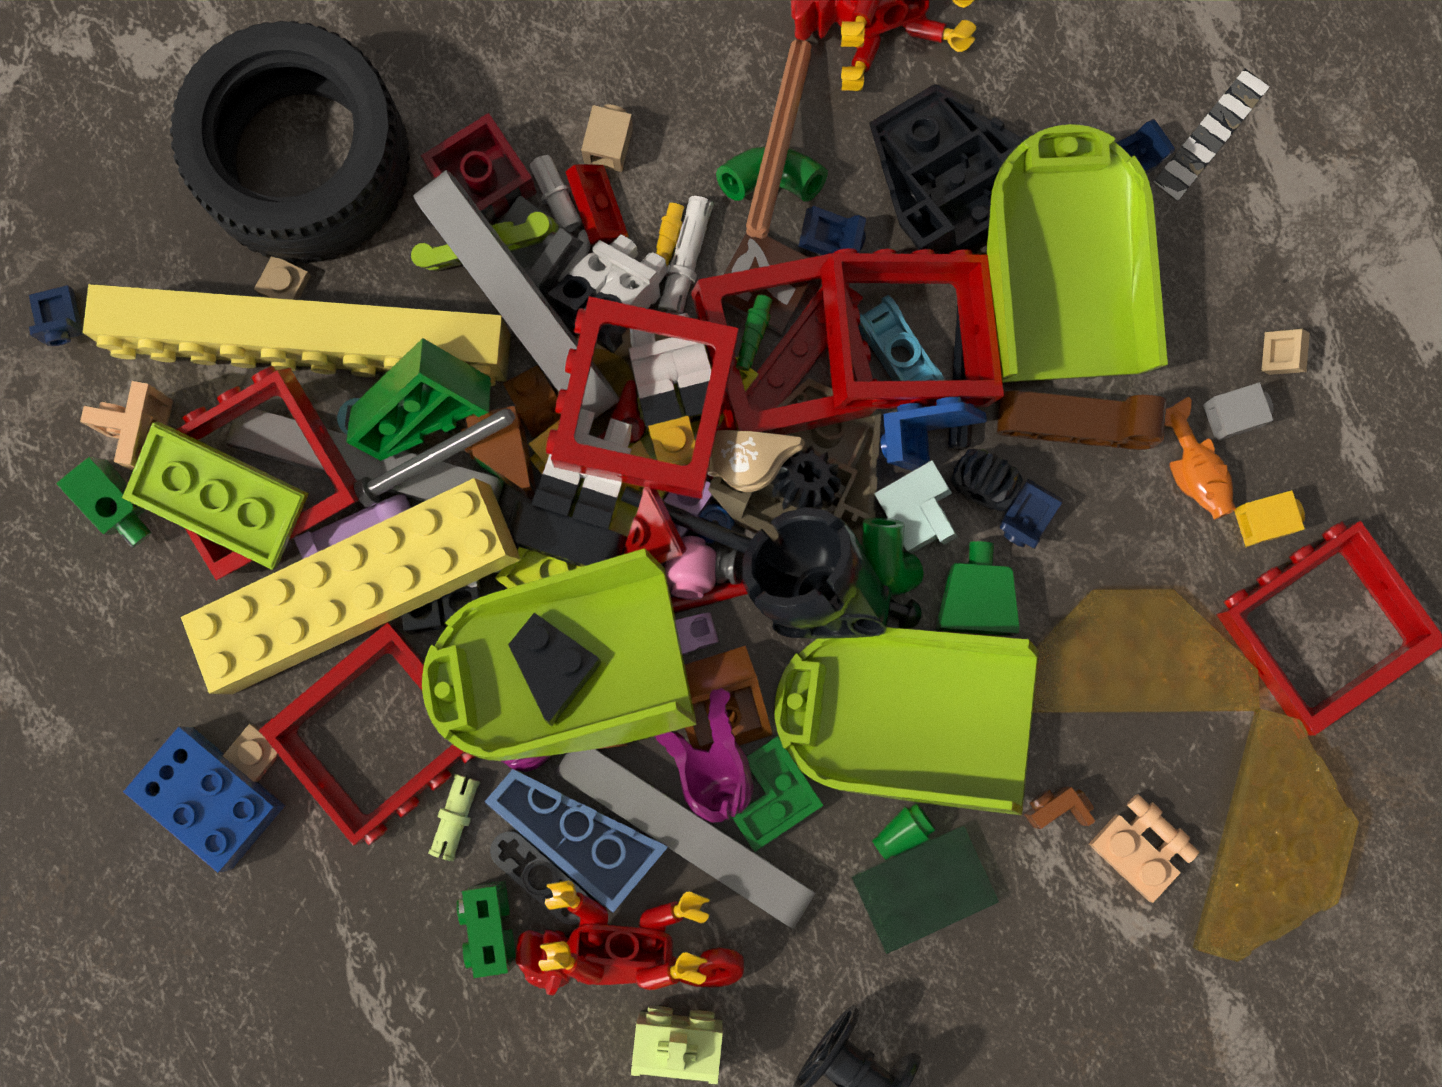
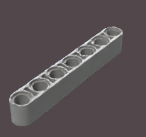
[413,170,620,420]
[225,409,504,502]
[555,749,816,929]

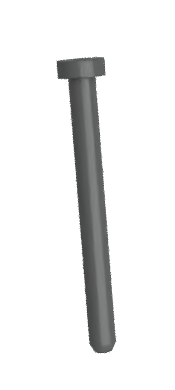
[354,409,515,507]

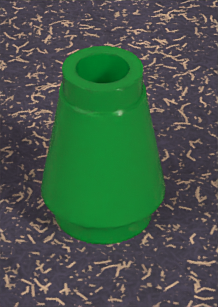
[872,803,936,860]

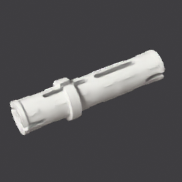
[658,196,714,315]

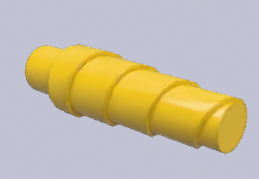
[656,203,684,267]

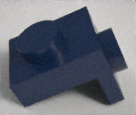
[1116,119,1175,174]
[798,206,866,255]
[29,285,83,346]
[1000,478,1063,549]

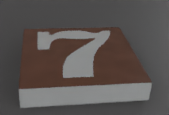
[721,233,812,335]

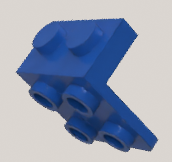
[881,397,987,471]

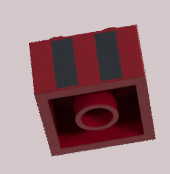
[420,113,537,223]

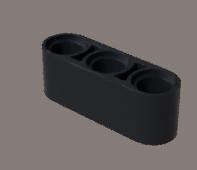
[507,500,628,567]

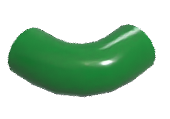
[716,146,828,202]
[861,518,924,595]

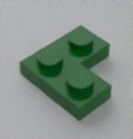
[731,736,823,852]

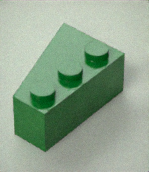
[346,338,491,461]

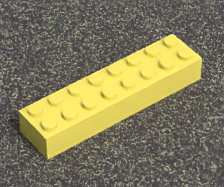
[181,478,521,694]

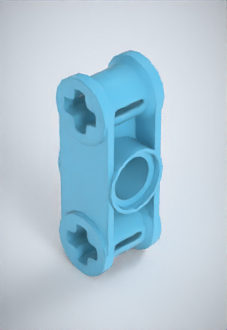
[858,295,945,381]

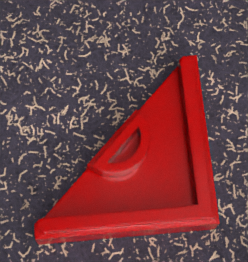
[624,487,687,564]

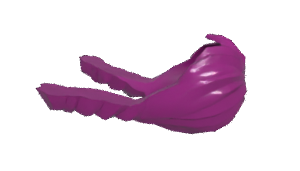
[654,688,753,822]

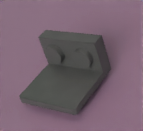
[500,196,584,297]

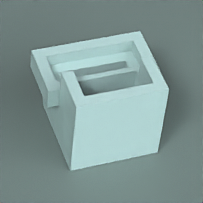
[874,461,958,553]

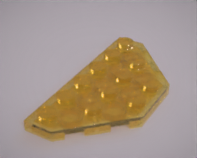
[1033,589,1260,713]
[1193,708,1359,962]

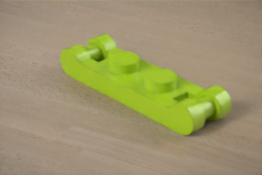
[411,212,559,271]

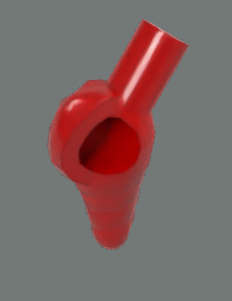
[597,380,646,443]

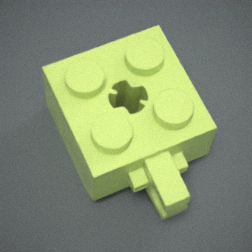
[631,1006,723,1084]

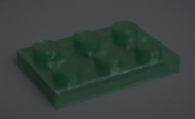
[851,825,999,954]

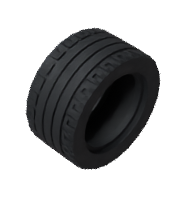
[170,20,410,263]

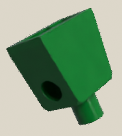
[56,457,152,548]
[936,541,1020,636]

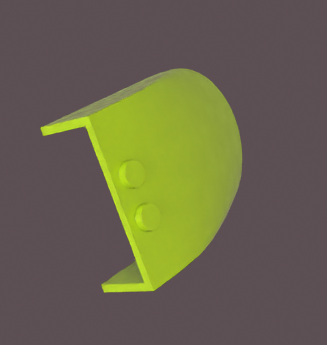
[987,124,1168,383]
[422,548,697,761]
[775,627,1039,815]

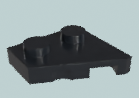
[508,613,601,727]

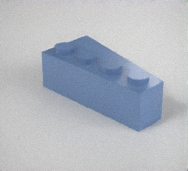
[485,769,668,913]

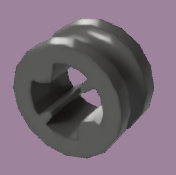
[715,547,744,585]

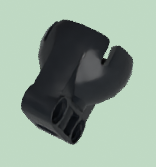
[743,507,892,639]

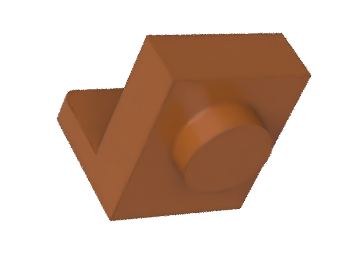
[503,365,561,437]
[1024,786,1095,829]

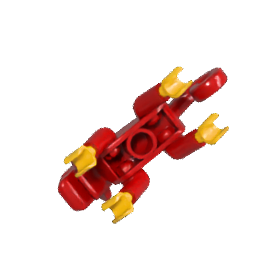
[791,0,976,91]
[515,880,744,996]

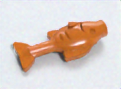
[1165,397,1236,520]

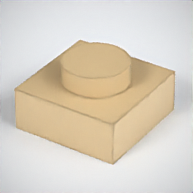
[254,256,311,300]
[1262,329,1310,375]
[223,724,279,782]

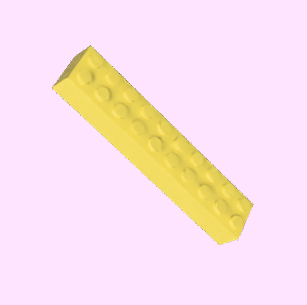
[83,284,511,386]

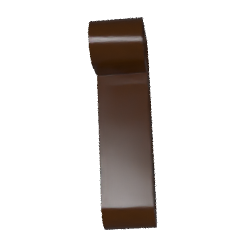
[997,391,1167,450]

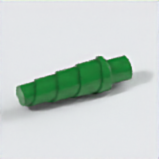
[736,295,773,371]

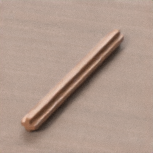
[746,39,812,239]

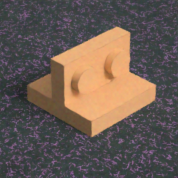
[80,381,173,471]

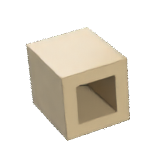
[581,104,633,172]

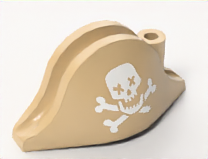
[708,430,805,492]

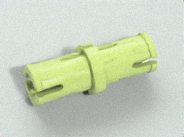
[428,774,480,861]

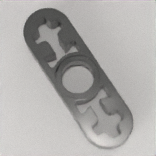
[490,831,590,925]

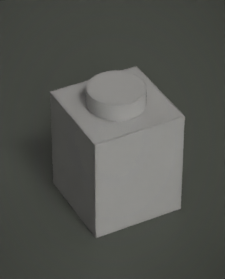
[1203,382,1274,442]

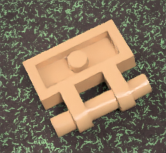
[1089,794,1199,903]

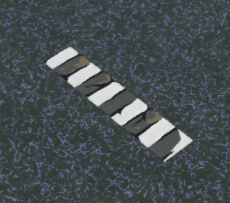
[1153,69,1269,201]

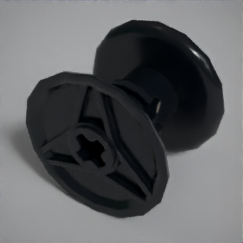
[793,1005,921,1087]

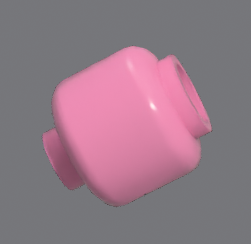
[664,536,716,600]

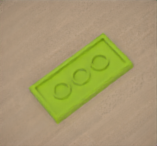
[122,421,309,570]

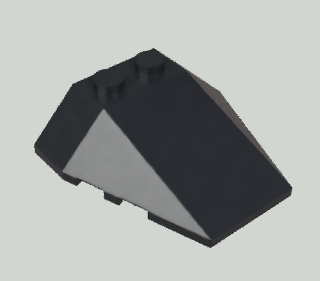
[869,84,1029,254]

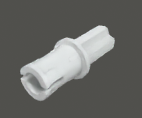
[530,155,583,232]

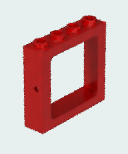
[821,248,1004,409]
[691,253,877,435]
[546,296,738,499]
[139,366,359,581]
[1216,521,1442,736]
[258,622,475,846]

